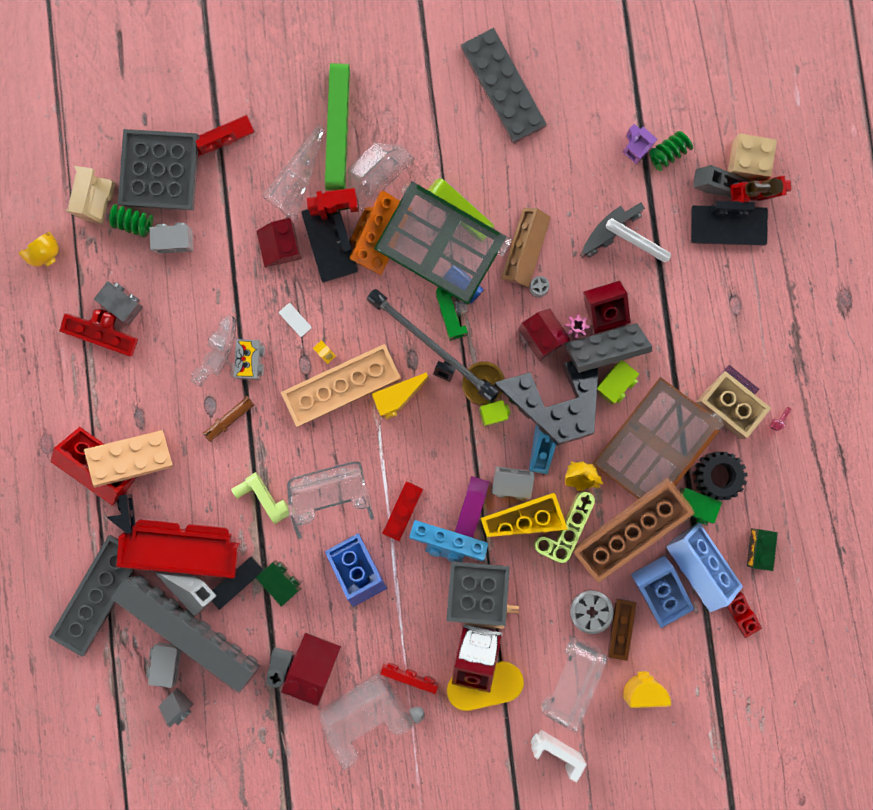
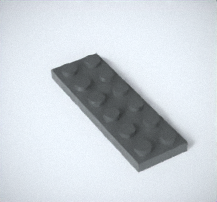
[461,28,547,144]
[49,535,135,657]

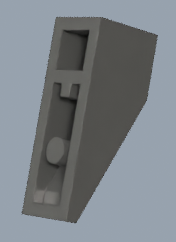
[693,165,750,197]

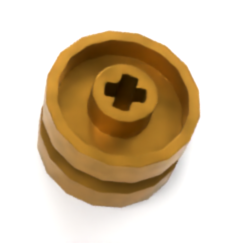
[462,361,505,405]

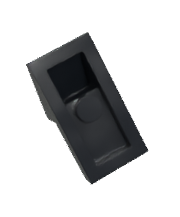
[107,494,136,534]

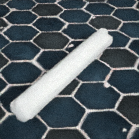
[605,218,671,262]

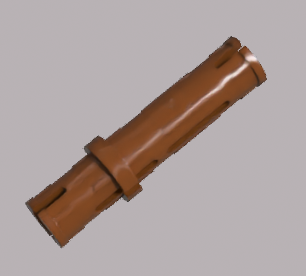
[203,396,255,442]

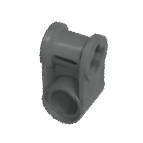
[266,647,294,688]

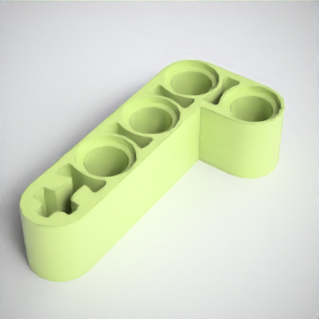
[534,492,595,563]

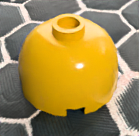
[18,231,59,267]

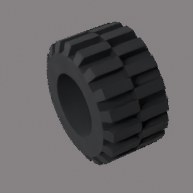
[693,451,748,500]

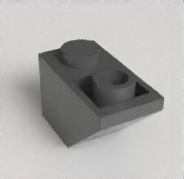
[159,688,194,728]

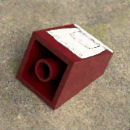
[452,625,502,693]

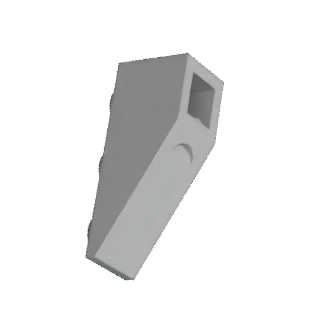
[155,571,216,617]

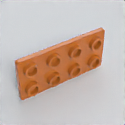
[349,190,412,275]

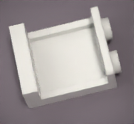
[530,730,587,783]

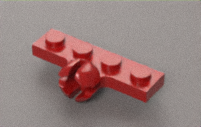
[59,309,138,357]

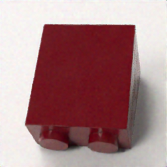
[518,308,571,361]

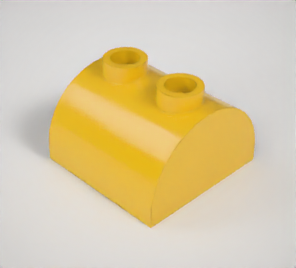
[623,671,671,708]

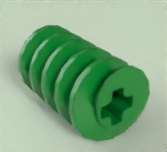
[649,131,693,171]
[109,204,154,237]

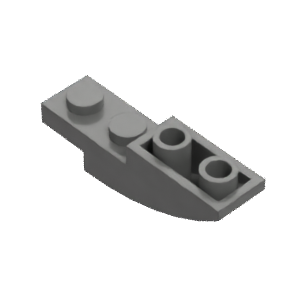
[580,202,645,258]

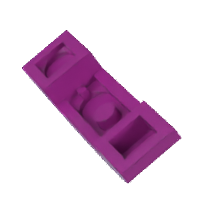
[454,476,490,538]

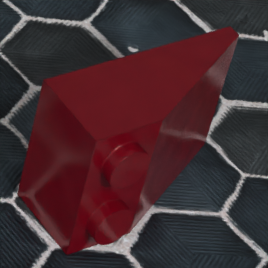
[281,632,341,706]

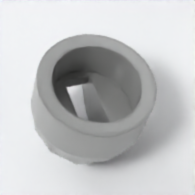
[409,706,425,724]

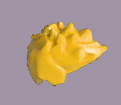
[565,461,603,491]

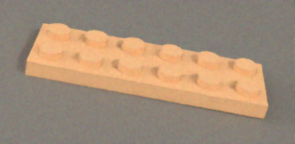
[281,344,401,427]

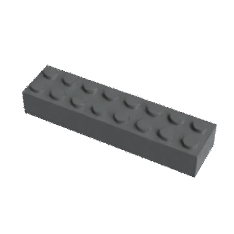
[111,575,260,693]

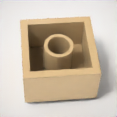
[728,133,777,181]

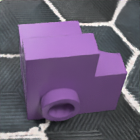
[623,124,657,165]

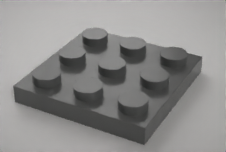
[446,561,510,626]

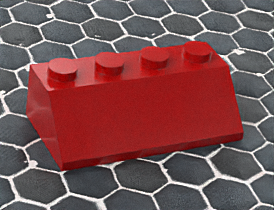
[50,427,137,506]

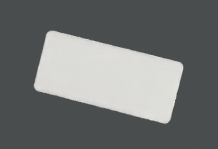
[279,303,312,337]

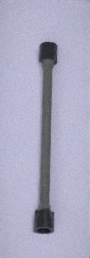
[367,289,500,403]

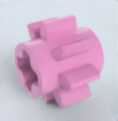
[565,314,590,339]

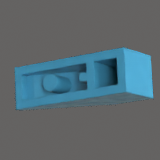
[529,424,556,474]

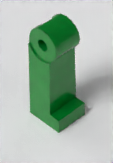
[436,287,468,341]

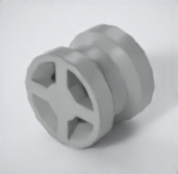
[529,276,549,297]

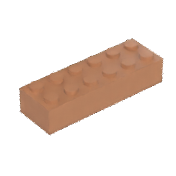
[573,478,694,583]

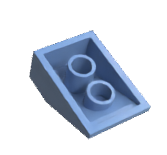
[631,555,695,628]

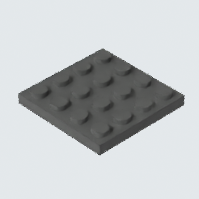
[118,129,199,211]

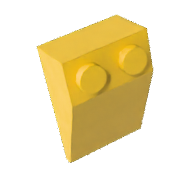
[372,372,428,419]

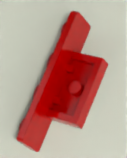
[195,115,254,157]

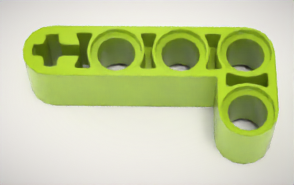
[427,178,494,242]

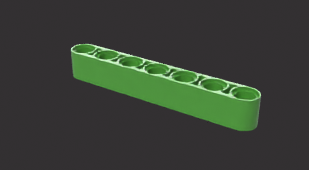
[325,63,350,191]

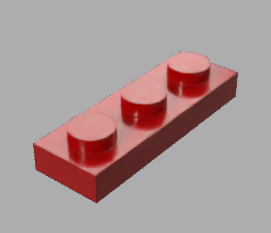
[382,481,423,542]
[380,663,438,695]

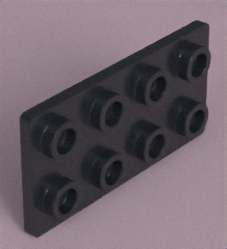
[691,201,768,246]
[301,209,358,283]

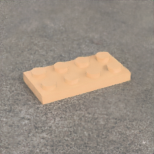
[84,430,173,488]

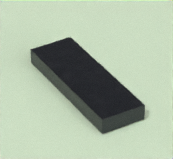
[212,556,264,610]

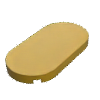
[447,661,524,711]

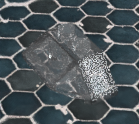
[348,143,415,211]

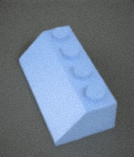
[666,523,743,612]

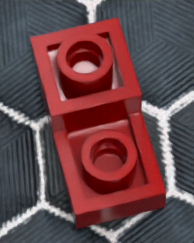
[726,592,762,638]

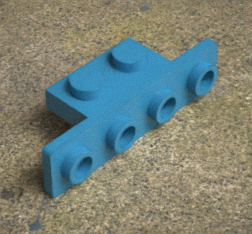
[409,520,488,562]

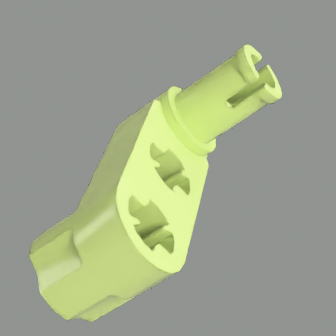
[231,472,292,524]

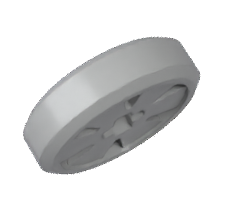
[570,590,614,634]

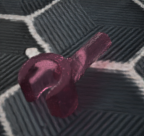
[770,407,791,431]

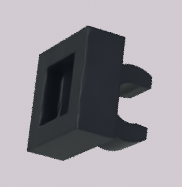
[433,360,456,382]

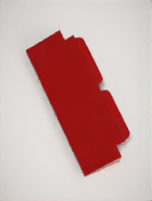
[116,519,240,578]

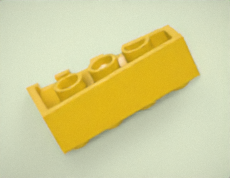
[480,493,568,537]

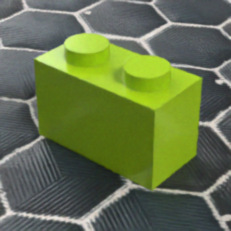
[597,360,639,405]
[479,400,511,427]

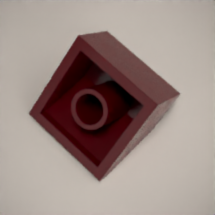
[256,218,302,268]
[583,281,631,334]

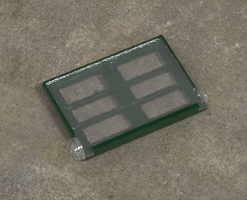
[374,181,512,304]

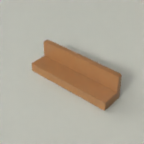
[501,208,551,287]

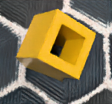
[313,340,336,364]

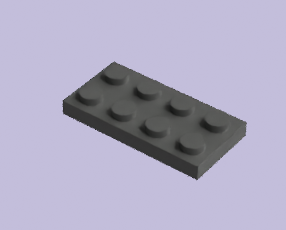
[565,323,652,373]

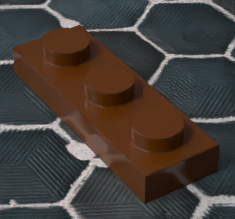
[607,598,637,661]

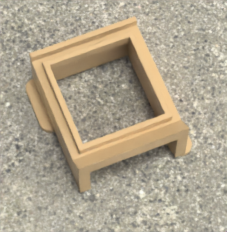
[66,166,115,224]

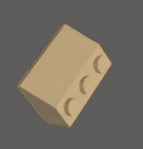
[695,371,771,439]

